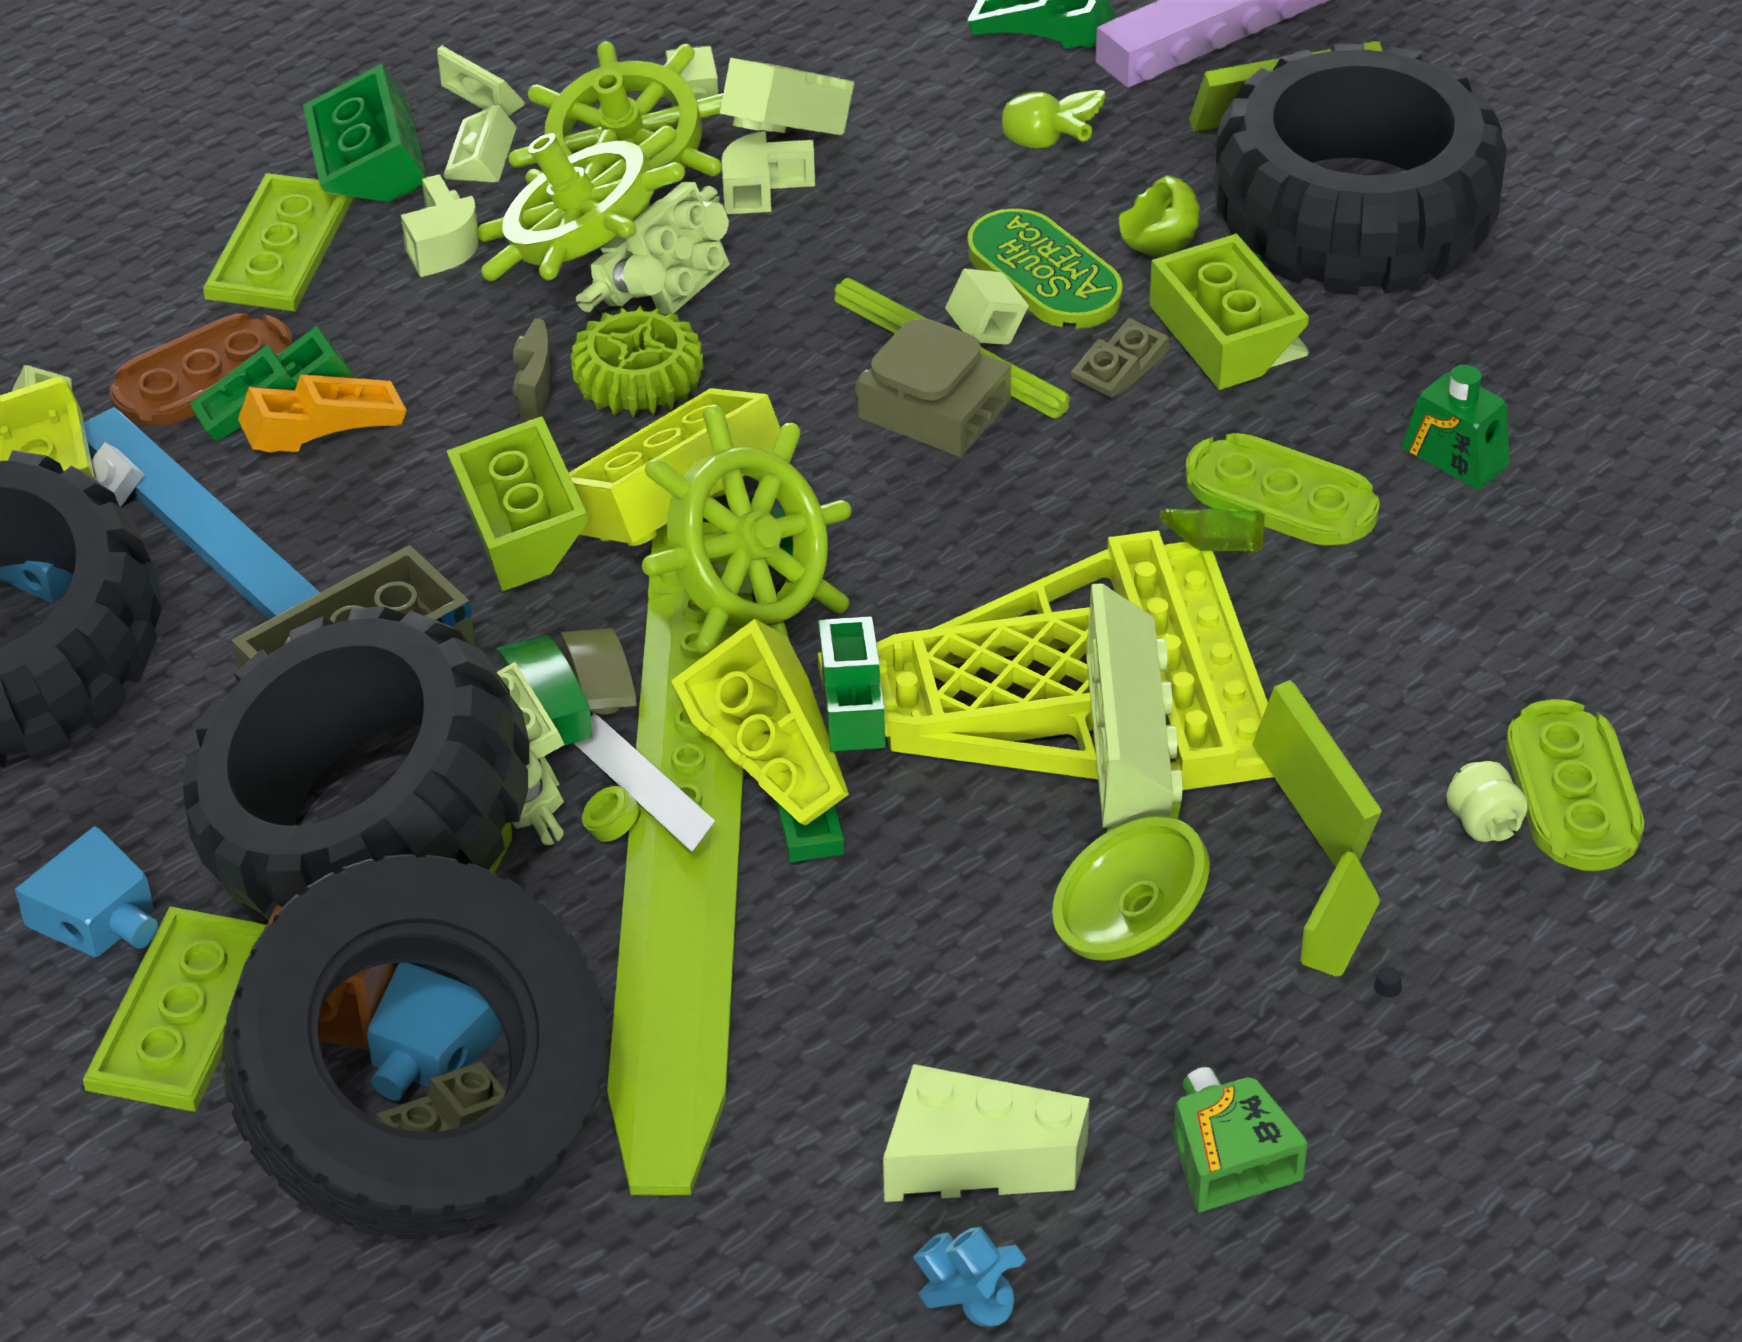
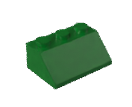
[303,63,427,202]

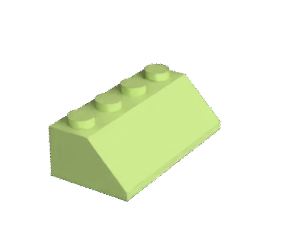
[1086,584,1182,828]

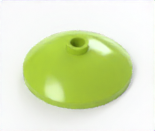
[1052,817,1210,960]

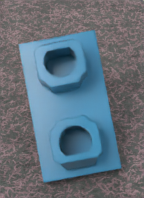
[913,1227,1027,1327]

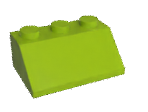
[1149,233,1309,390]
[447,416,589,592]

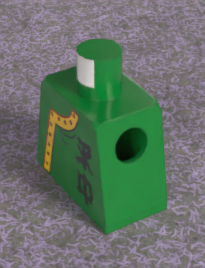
[1402,365,1509,490]

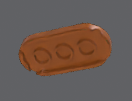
[109,313,293,426]

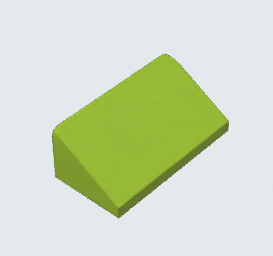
[1300,851,1380,976]

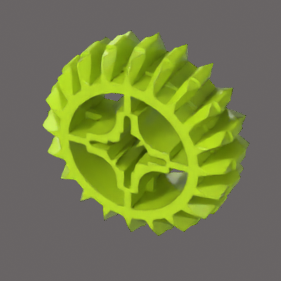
[571,305,703,418]

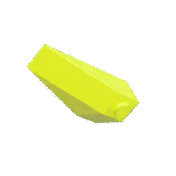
[671,619,849,826]

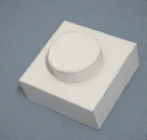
[91,442,145,507]

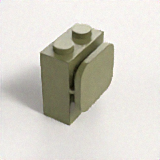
[855,318,1011,457]

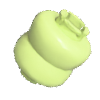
[1446,761,1528,842]

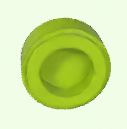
[582,786,639,842]

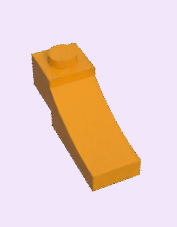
[238,375,407,453]

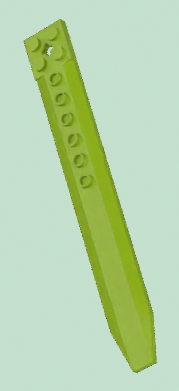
[607,522,754,1195]

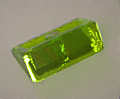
[1160,509,1265,551]

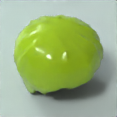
[1119,175,1201,258]

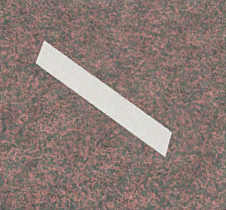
[574,713,715,851]

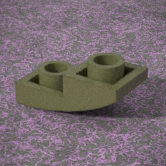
[513,318,552,420]
[1071,318,1171,397]
[561,628,636,714]
[376,1061,506,1132]

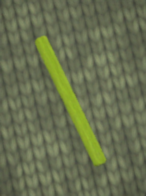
[834,278,1070,419]

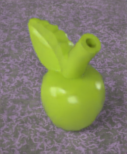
[1002,90,1105,148]

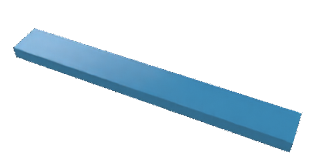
[84,407,320,620]

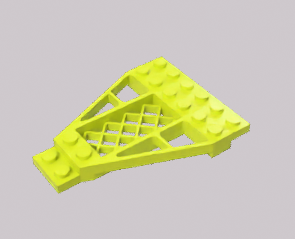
[818,530,1274,790]

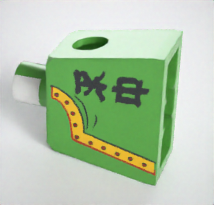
[1173,1067,1307,1213]

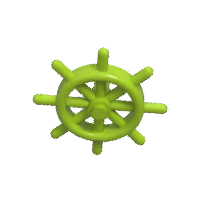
[509,42,723,214]
[478,126,685,281]
[642,404,851,656]

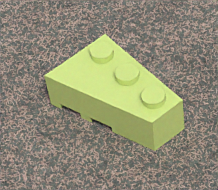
[720,58,854,135]
[883,1064,1090,1202]

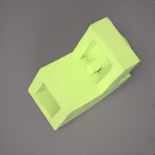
[722,131,815,214]
[401,174,479,277]

